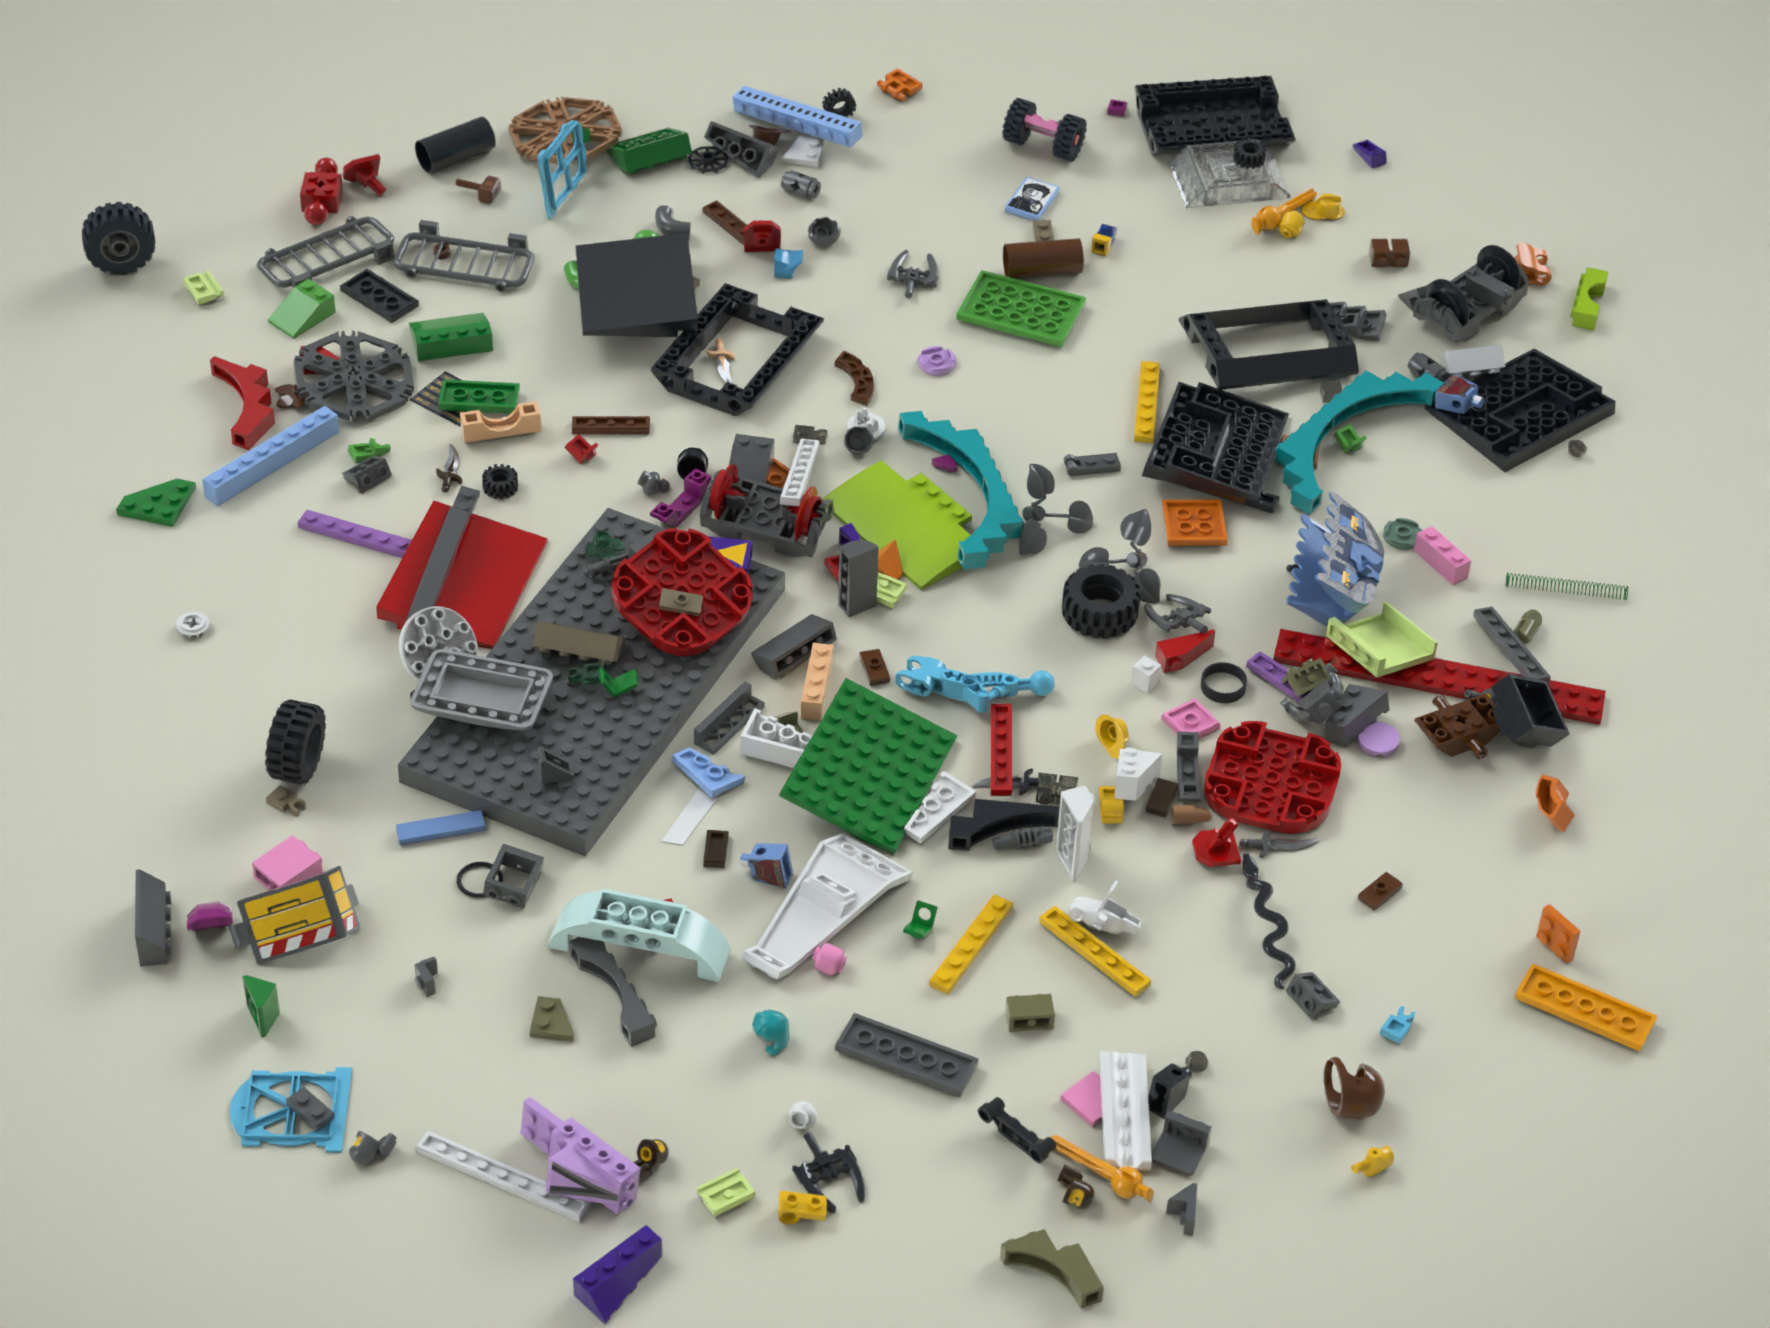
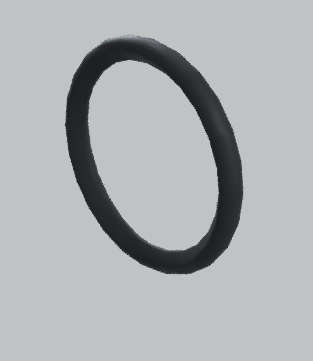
[457,862,503,898]

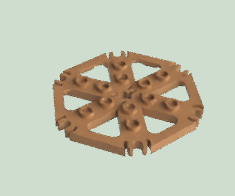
[508,97,622,165]

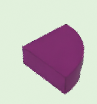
[932,454,957,472]

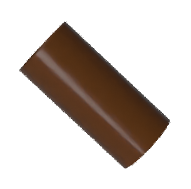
[1003,238,1084,278]

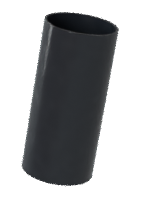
[415,116,496,173]

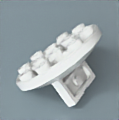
[399,606,478,682]

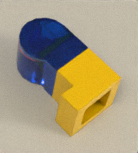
[1091,224,1117,256]

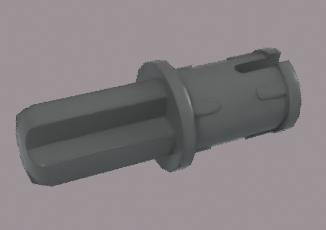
[587,554,627,578]

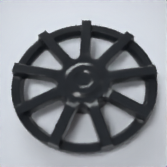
[688,146,728,174]

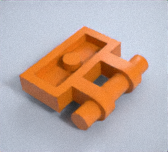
[877,68,923,101]

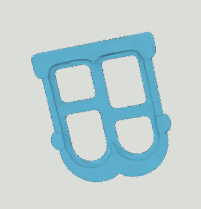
[537,120,587,219]

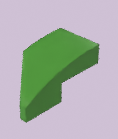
[348,438,391,463]

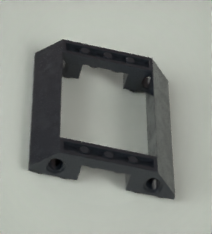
[651,283,824,416]
[1178,299,1359,390]

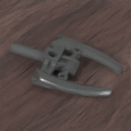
[887,250,938,299]
[1144,594,1211,634]

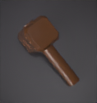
[456,176,501,204]

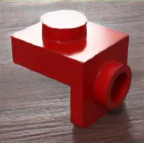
[564,434,599,464]

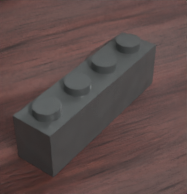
[704,121,779,178]

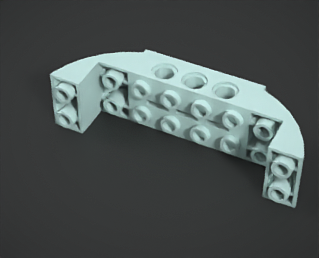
[547,888,731,982]

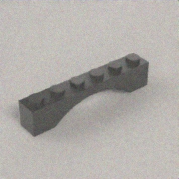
[570,937,657,1047]

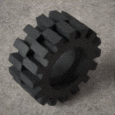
[822,88,856,118]
[1233,138,1267,169]
[482,464,518,499]

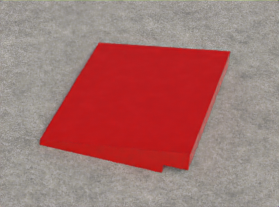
[376,500,548,649]

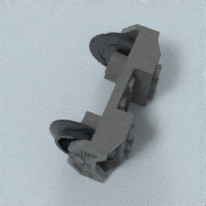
[1413,245,1529,343]

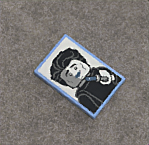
[1005,177,1060,220]

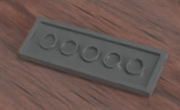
[835,1013,979,1097]

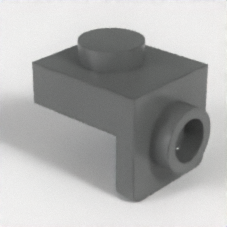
[414,957,438,997]

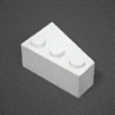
[1114,748,1162,801]

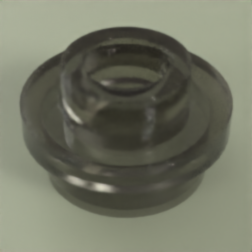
[1568,440,1587,457]
[1185,1051,1208,1073]

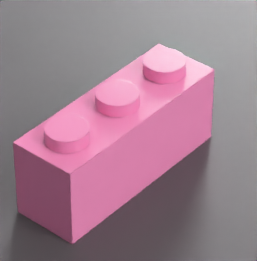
[1414,526,1471,585]

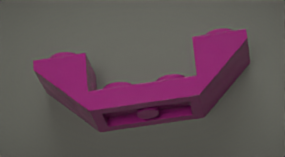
[650,469,711,527]

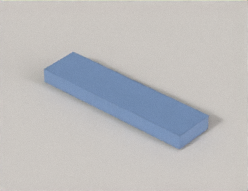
[396,810,486,845]

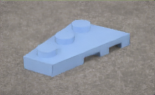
[672,748,745,797]

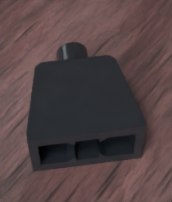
[1148,1063,1192,1119]

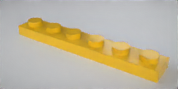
[1134,361,1160,443]
[929,894,1013,995]
[1039,906,1151,997]

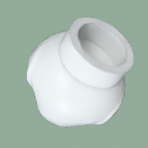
[788,1101,818,1130]

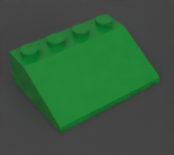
[605,127,692,174]
[409,313,493,361]

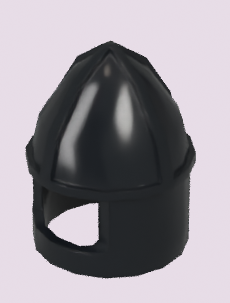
[677,447,709,480]

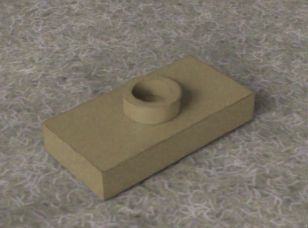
[659,588,703,617]

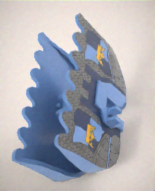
[1286,491,1385,626]

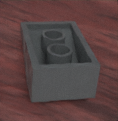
[729,434,775,484]

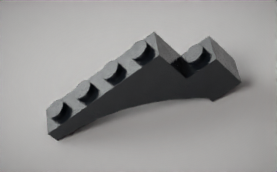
[948,799,1060,851]

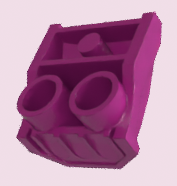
[187,901,233,931]

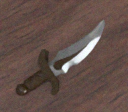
[436,444,462,493]

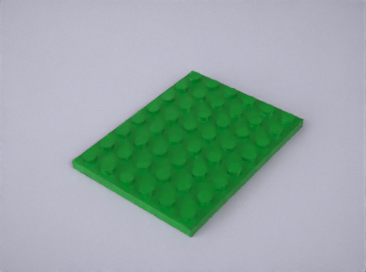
[779,678,958,856]

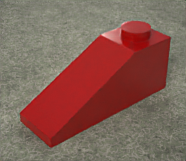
[1155,629,1215,673]

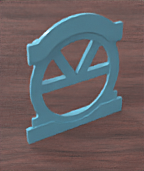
[230,1067,352,1152]

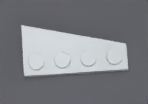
[783,132,825,167]
[904,771,976,844]

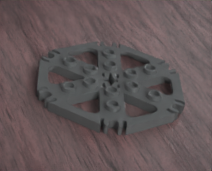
[294,331,414,422]

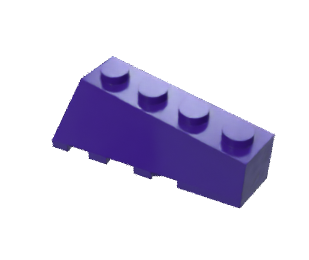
[573,1225,662,1325]

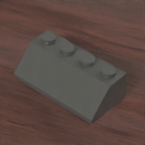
[135,869,171,966]

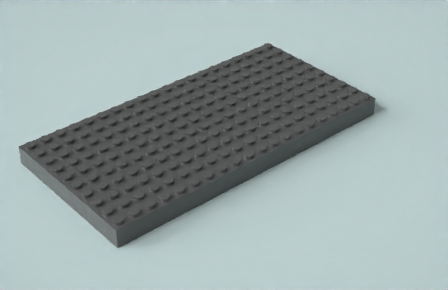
[398,508,785,857]

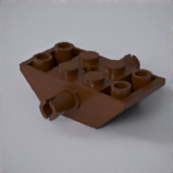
[1414,694,1500,760]

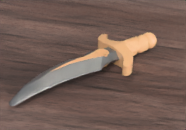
[707,338,735,384]

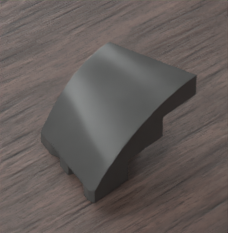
[1330,301,1387,341]

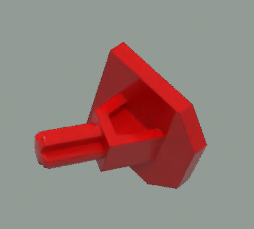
[342,154,386,196]
[744,220,781,252]
[1192,817,1241,867]

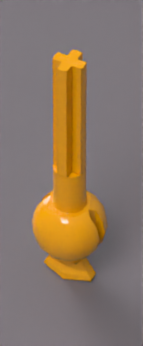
[1251,188,1317,235]
[1051,1135,1154,1203]

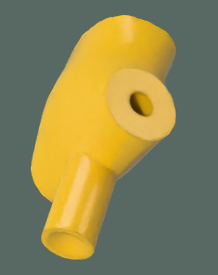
[1351,1145,1394,1177]

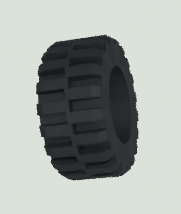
[1062,564,1141,639]
[265,699,326,785]

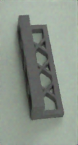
[694,682,765,755]

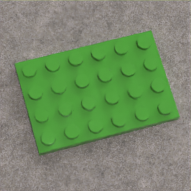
[956,270,1086,347]

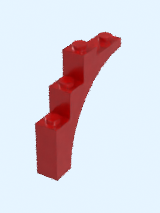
[210,356,275,450]

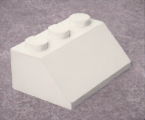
[1439,345,1505,377]

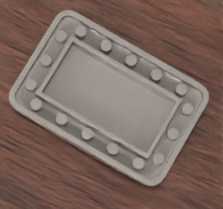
[411,649,553,730]

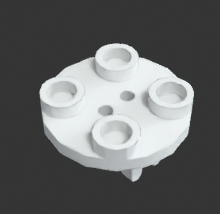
[847,407,885,440]

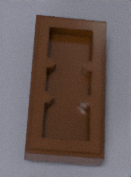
[859,649,890,686]
[1358,872,1403,911]

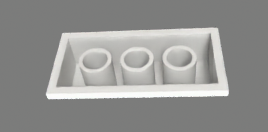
[1056,785,1096,881]

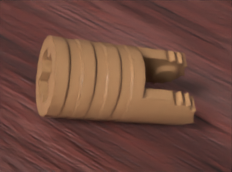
[1171,805,1212,824]

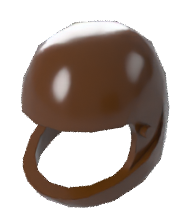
[1323,1057,1385,1119]

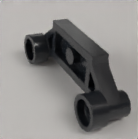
[977,1097,1056,1164]

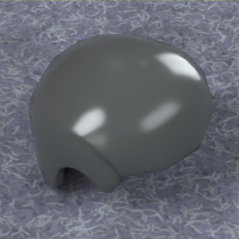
[844,426,874,455]

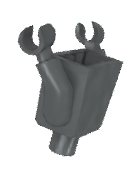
[1280,663,1344,724]

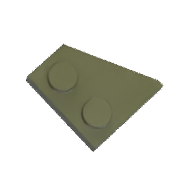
[530,996,574,1042]

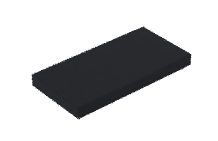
[340,269,419,323]

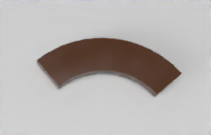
[835,350,874,406]

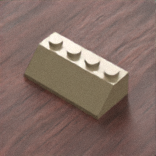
[533,621,627,665]

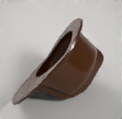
[749,125,792,145]

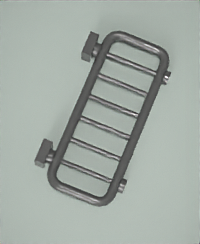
[257,216,394,288]
[393,220,535,292]

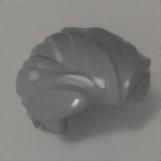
[808,217,841,247]

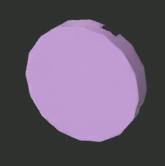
[918,346,956,376]
[1358,722,1400,757]

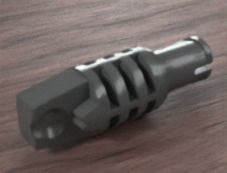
[992,827,1053,851]

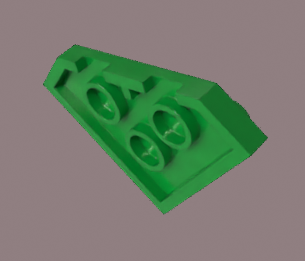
[116,478,196,527]

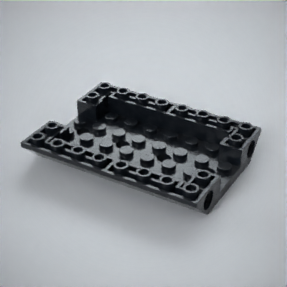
[1135,75,1296,155]

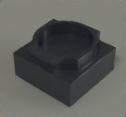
[1491,674,1570,748]

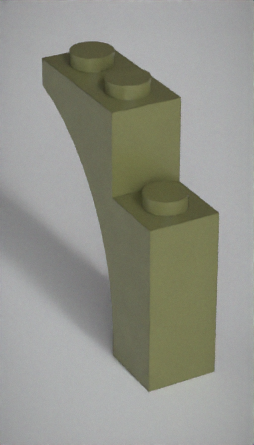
[1000,1229,1104,1309]

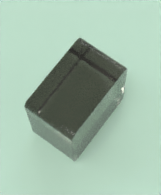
[1320,381,1343,403]

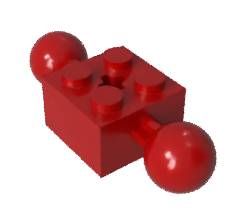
[300,157,343,226]

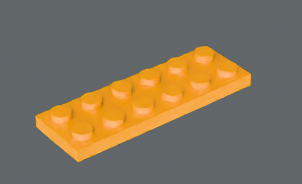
[1514,963,1658,1051]

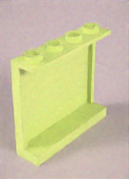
[1326,602,1438,677]

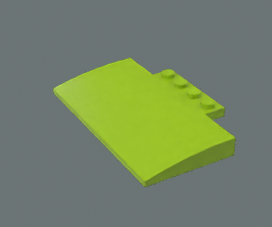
[822,460,972,590]

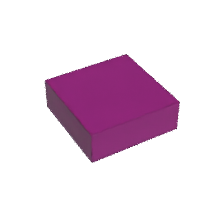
[1107,99,1128,117]

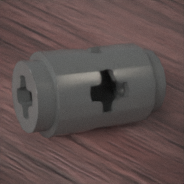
[781,171,821,199]
[1408,352,1449,383]

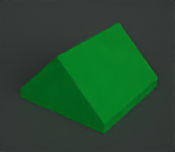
[242,975,280,1038]

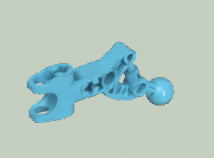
[895,656,1055,712]

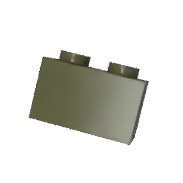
[1005,994,1055,1032]

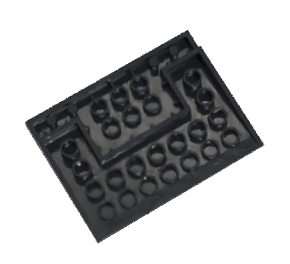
[575,233,698,337]
[1424,348,1616,472]
[1142,382,1289,501]

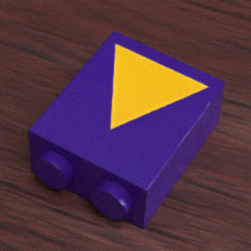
[708,536,752,574]

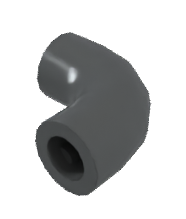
[655,205,691,240]

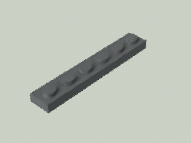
[1473,606,1551,683]

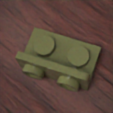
[1281,658,1330,697]

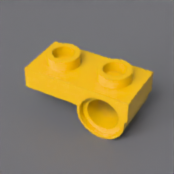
[1098,786,1124,824]
[778,1190,827,1224]

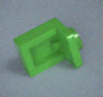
[1333,424,1367,454]

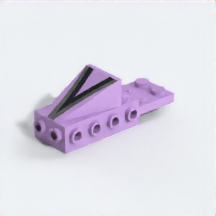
[520,1097,640,1214]

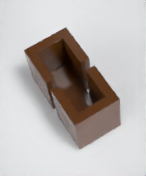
[1369,239,1410,267]

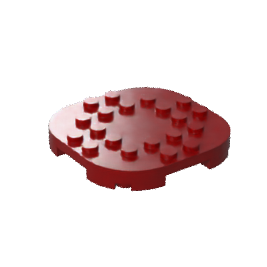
[611,528,753,656]
[1204,721,1341,834]

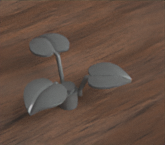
[1019,464,1094,555]
[1079,509,1161,603]

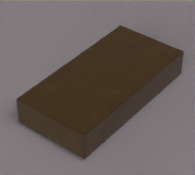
[1145,778,1178,818]
[703,830,729,868]

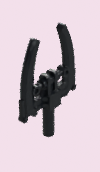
[792,1132,865,1214]

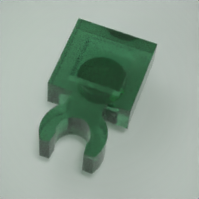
[568,662,606,684]

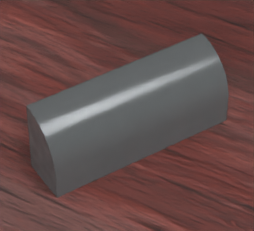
[838,540,879,617]
[751,614,837,679]

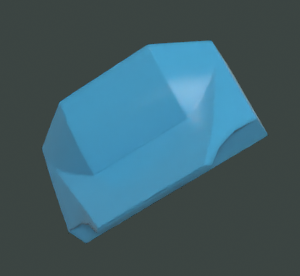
[774,249,803,278]

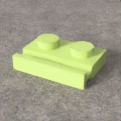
[183,270,224,305]
[876,572,907,608]
[697,1168,755,1217]

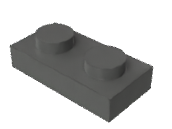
[286,1087,335,1131]

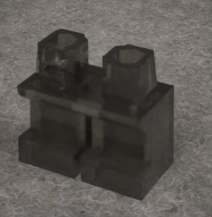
[1036,772,1079,805]

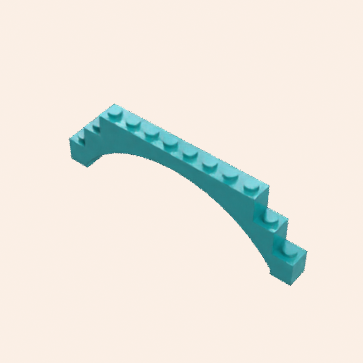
[1275,370,1444,515]
[898,411,1024,570]

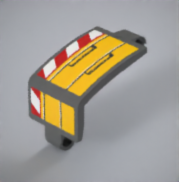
[228,866,360,964]

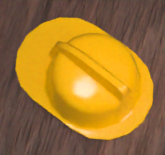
[1302,193,1345,220]
[1095,714,1129,759]

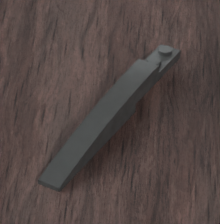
[404,486,480,625]

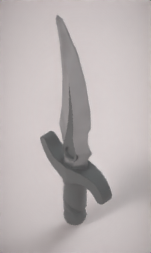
[1239,830,1319,858]

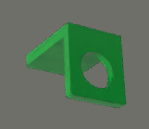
[599,668,638,698]
[903,900,938,939]

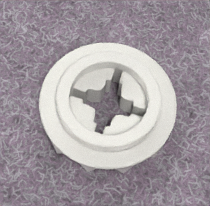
[176,612,209,638]

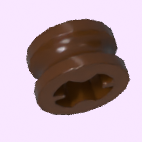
[433,243,450,260]

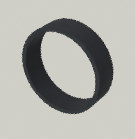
[1200,662,1247,703]

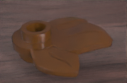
[275,384,306,409]

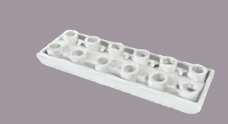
[1099,1051,1152,1171]

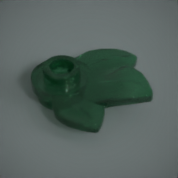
[585,530,625,561]

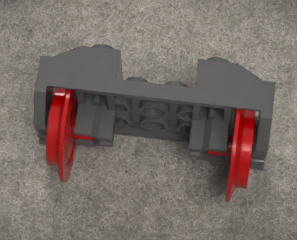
[699,464,834,558]

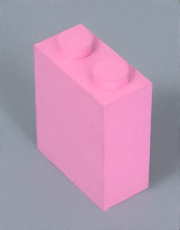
[252,835,323,890]

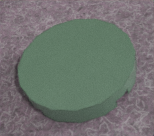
[1383,518,1422,550]

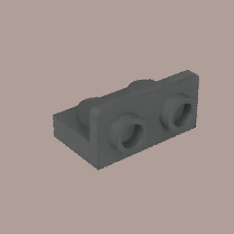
[342,456,392,493]
[1286,972,1340,1019]

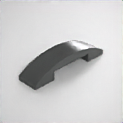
[1176,731,1201,802]

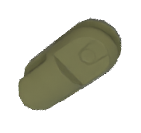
[1514,609,1542,644]

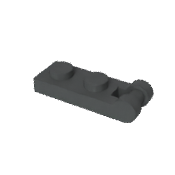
[1063,453,1121,476]

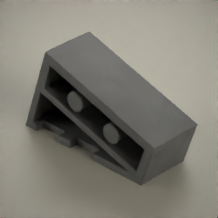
[1325,684,1390,746]

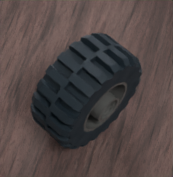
[82,202,156,275]

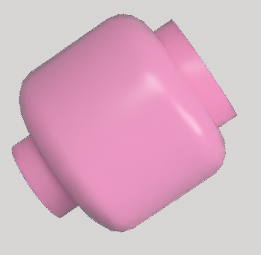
[812,943,847,976]

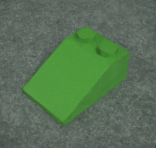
[268,279,336,339]

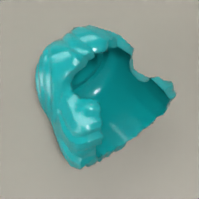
[752,1009,789,1056]

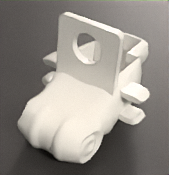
[1068,880,1141,935]

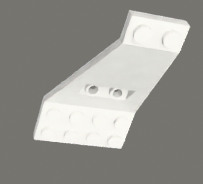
[742,833,913,979]

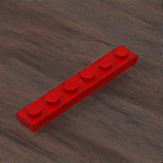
[991,704,1012,796]

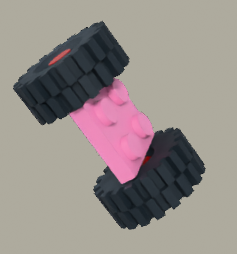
[1002,98,1087,162]

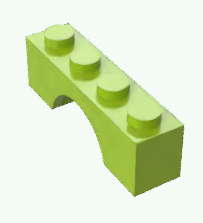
[1570,267,1609,330]

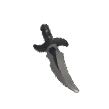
[972,768,1052,795]

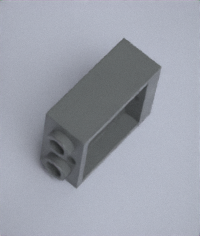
[483,844,544,909]

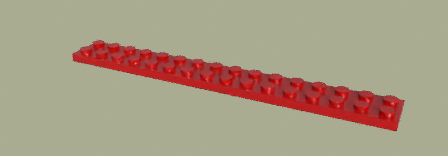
[1273,628,1606,725]

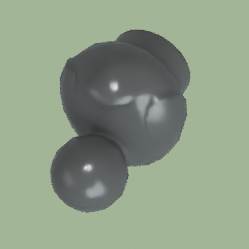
[637,471,670,495]

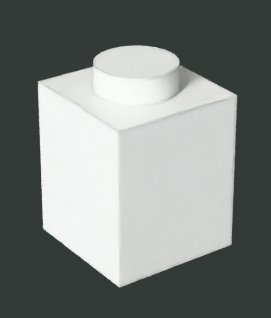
[1131,656,1161,694]

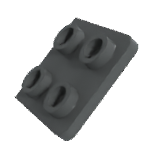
[1151,1110,1212,1176]

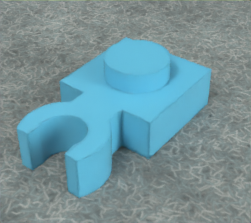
[1380,1006,1415,1044]

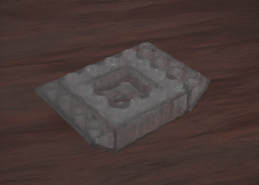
[1169,139,1291,208]

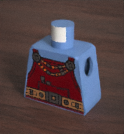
[1435,374,1484,414]
[740,843,794,889]

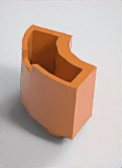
[1536,774,1575,832]

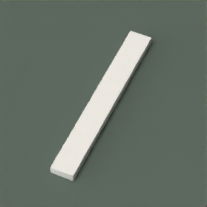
[780,439,820,506]
[415,1131,591,1223]

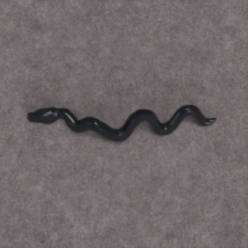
[1242,854,1296,990]

